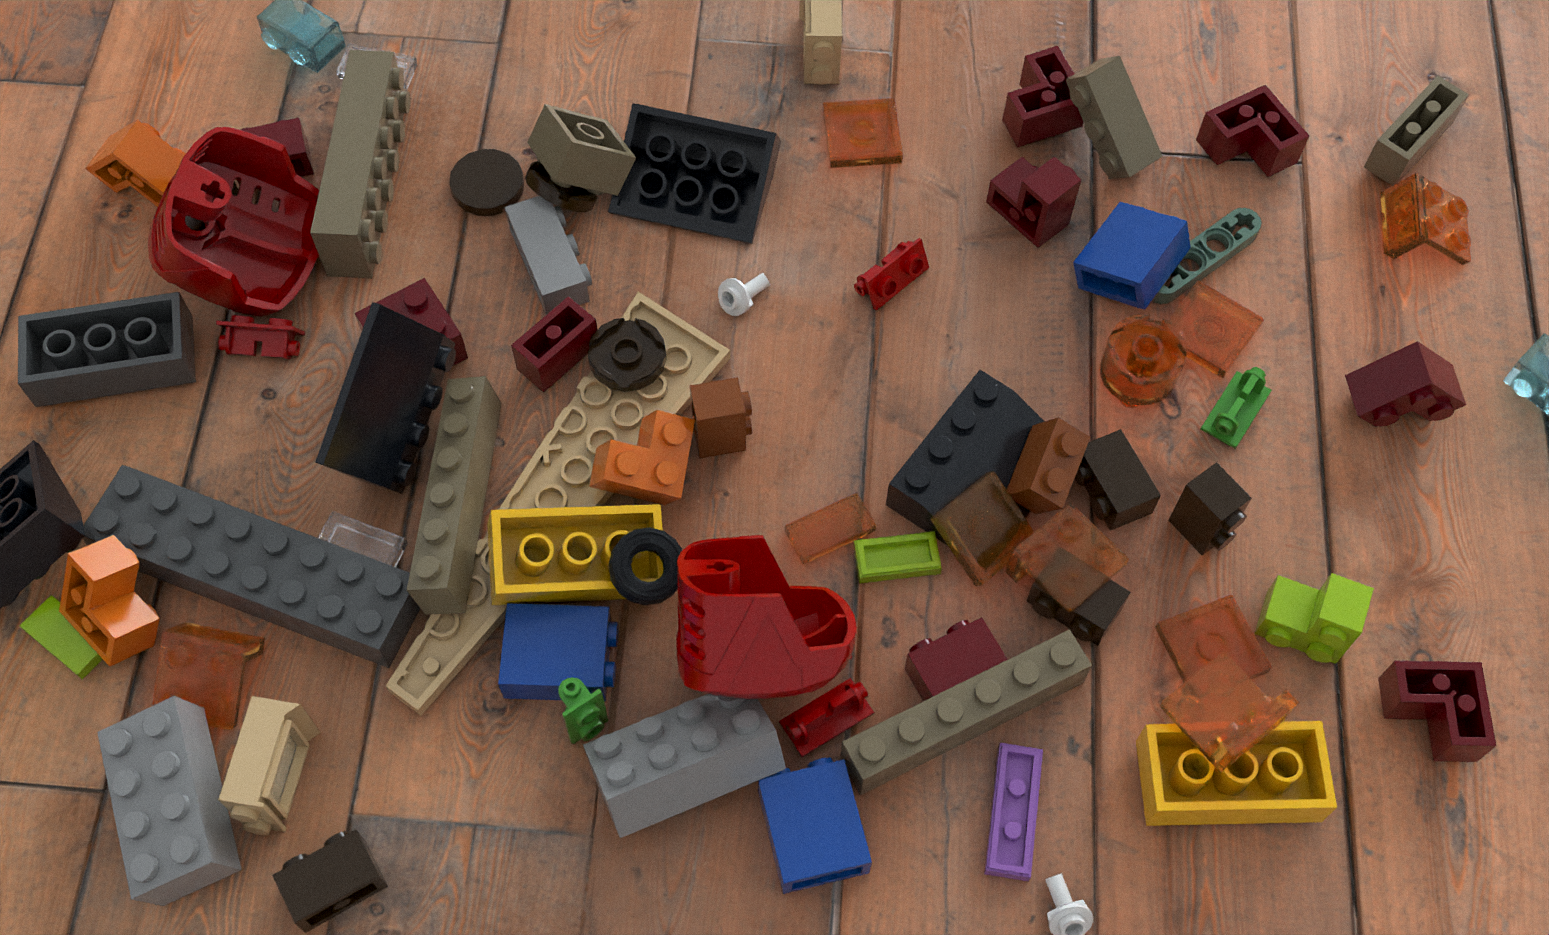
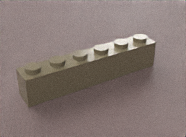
[406,376,502,615]
[840,629,1092,795]

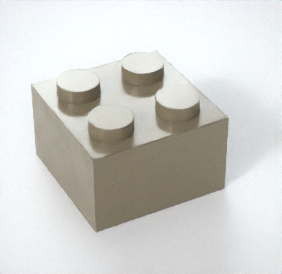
[527,104,636,196]

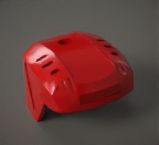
[148,127,319,317]
[676,535,856,699]

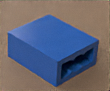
[1073,202,1191,310]
[498,603,619,702]
[758,758,872,894]

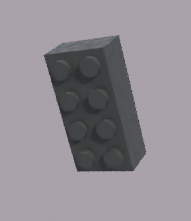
[18,292,196,407]

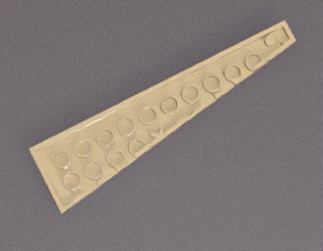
[386,292,731,716]

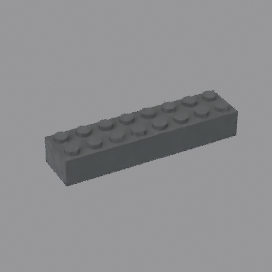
[82,464,421,668]

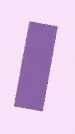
[984,743,1043,882]

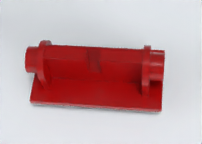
[854,238,929,311]
[216,315,305,359]
[779,678,874,757]

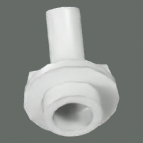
[718,273,770,316]
[1045,873,1094,935]

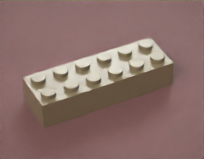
[310,50,411,279]

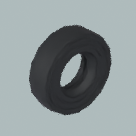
[608,527,682,605]

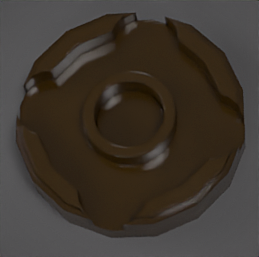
[449,149,524,216]
[525,161,598,213]
[588,318,667,392]

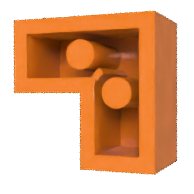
[85,119,186,207]
[589,410,695,505]
[59,535,160,667]

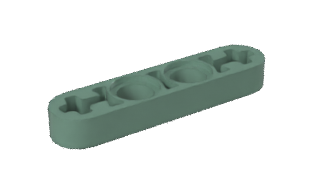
[1152,208,1262,304]

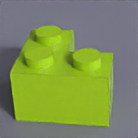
[1254,573,1374,664]

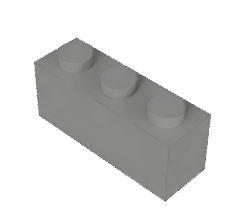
[505,196,592,315]

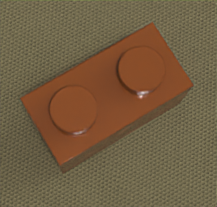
[690,377,752,459]
[1004,417,1090,514]

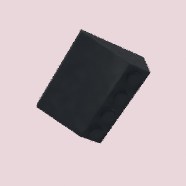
[608,103,781,244]
[315,302,456,494]
[886,370,1045,571]
[0,440,85,608]

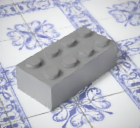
[583,694,786,838]
[97,696,242,906]

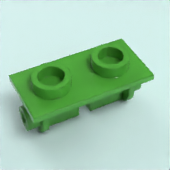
[1200,367,1272,449]
[558,677,609,745]

